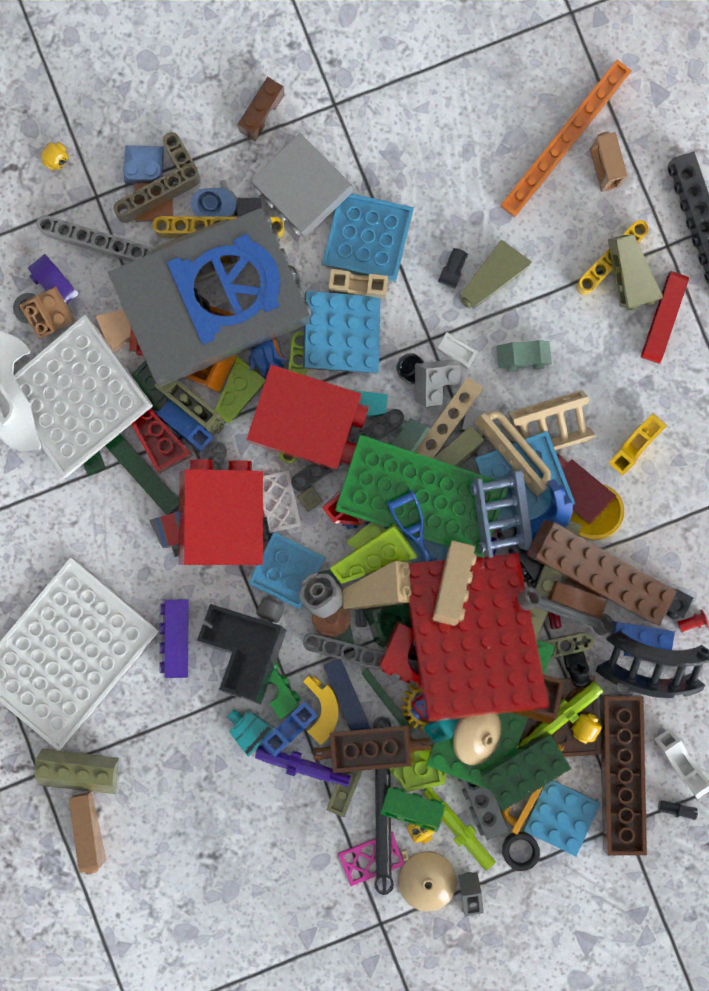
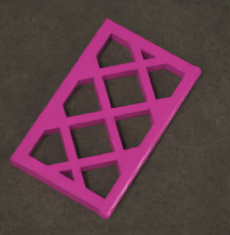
[338,831,405,886]

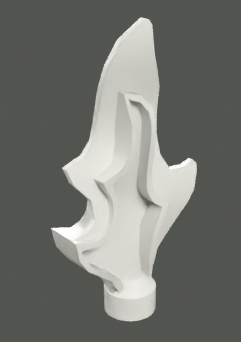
[0,331,41,452]

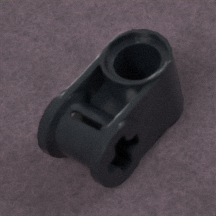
[563,651,590,688]

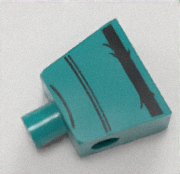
[227,709,275,757]

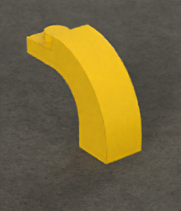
[608,412,667,476]
[303,675,339,746]

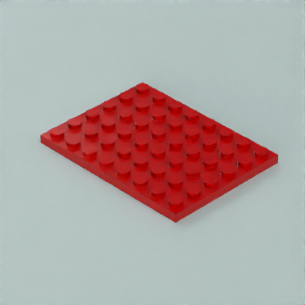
[408,553,549,721]

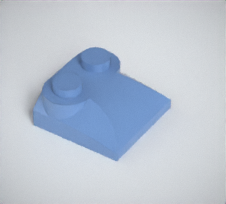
[123,145,164,184]

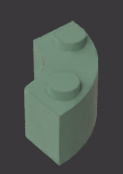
[497,340,552,372]

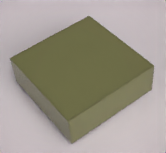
[297,486,323,512]

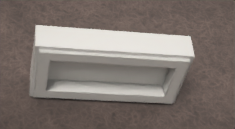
[436,332,478,369]

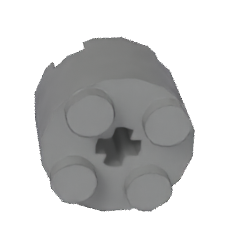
[299,572,343,618]

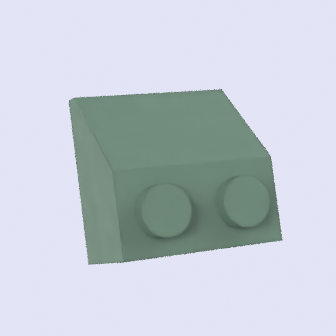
[388,418,430,452]

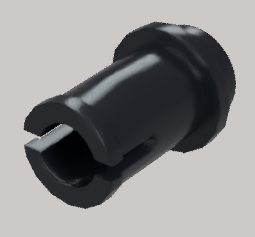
[263,517,272,542]

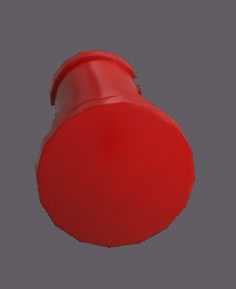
[677,609,709,633]

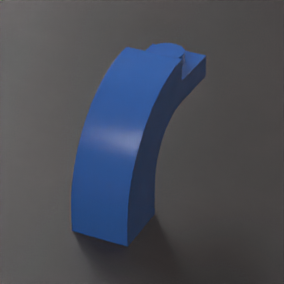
[530,479,573,540]

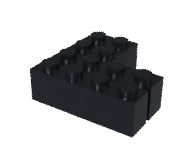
[197,604,287,705]

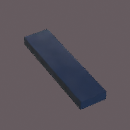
[323,659,371,731]

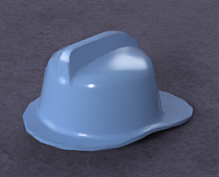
[191,188,236,217]

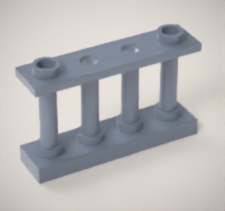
[470,470,533,558]

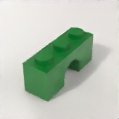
[269,662,301,719]

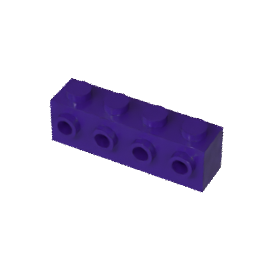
[159,599,189,678]

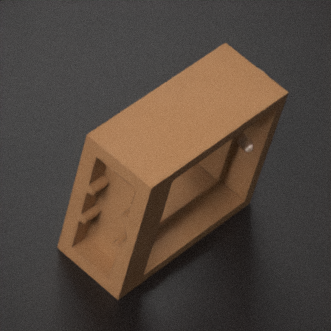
[590,131,628,192]

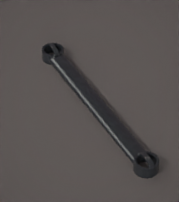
[372,716,394,895]

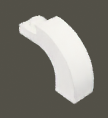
[654,728,709,799]

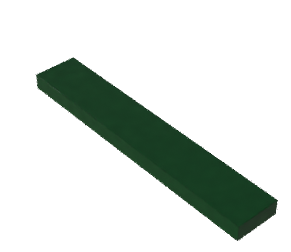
[105,434,179,515]

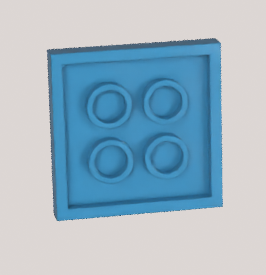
[248,532,326,609]
[523,780,601,856]

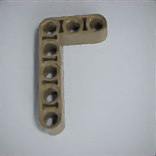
[113,132,200,223]

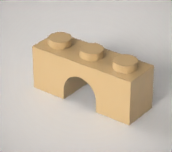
[329,269,388,300]

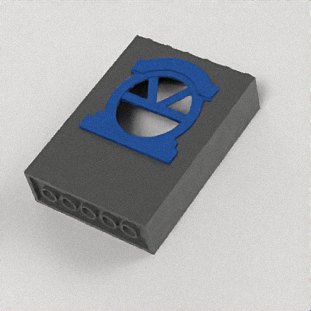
[108,208,312,388]

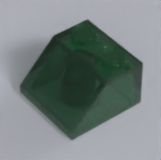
[364,603,413,647]

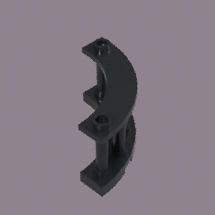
[595,630,709,698]

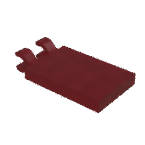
[557,454,616,525]

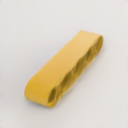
[576,220,649,295]

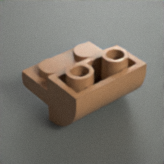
[19,286,75,339]

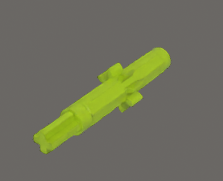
[520,681,603,746]
[423,787,496,871]

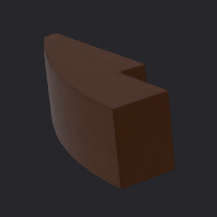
[549,581,608,618]

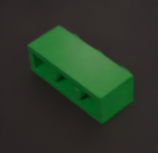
[381,787,445,832]

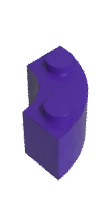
[28,254,79,304]

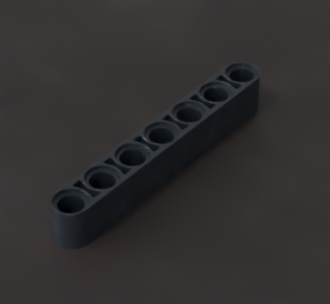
[291,409,404,492]

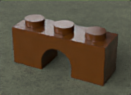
[237,76,285,141]

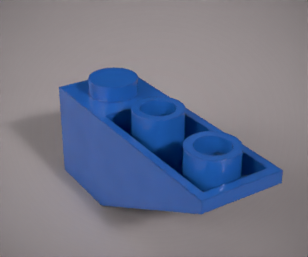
[156,400,214,453]

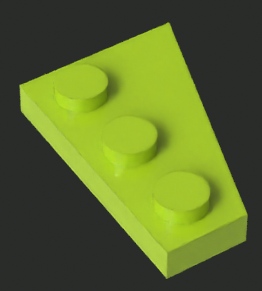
[215,356,266,425]

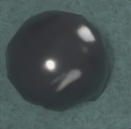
[396,353,424,384]

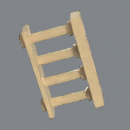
[509,390,596,450]

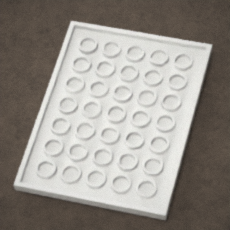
[0,557,159,751]

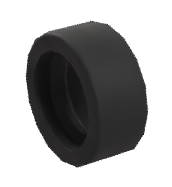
[502,831,540,871]

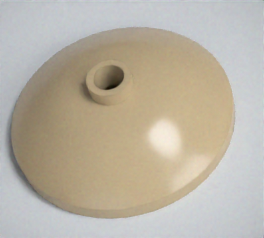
[453,714,501,765]
[398,851,457,911]

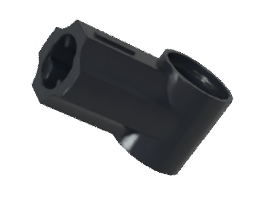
[438,248,468,289]

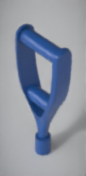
[387,490,431,561]

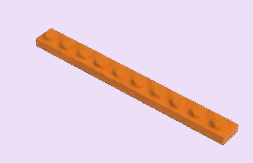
[500,59,632,218]

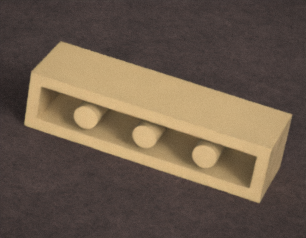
[432,540,477,626]

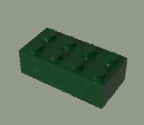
[480,731,572,811]

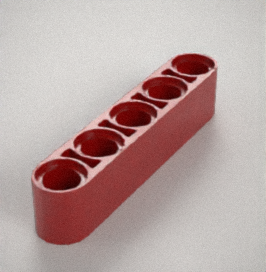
[641,271,689,364]

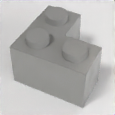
[415,360,460,407]

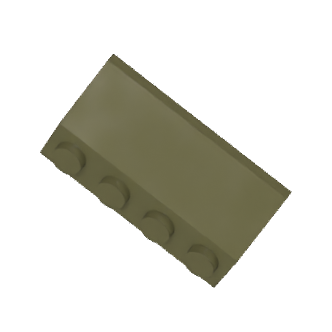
[35,749,119,794]

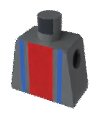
[150,511,179,557]

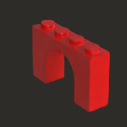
[378,622,423,690]

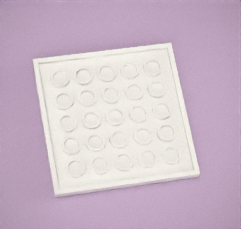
[14,315,153,478]

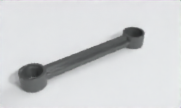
[517,587,614,636]

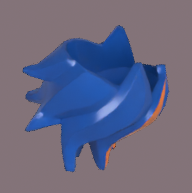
[248,338,289,380]

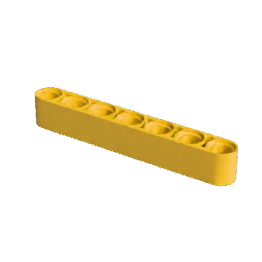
[152,216,285,238]

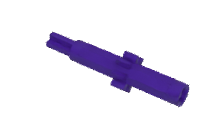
[255,745,351,787]

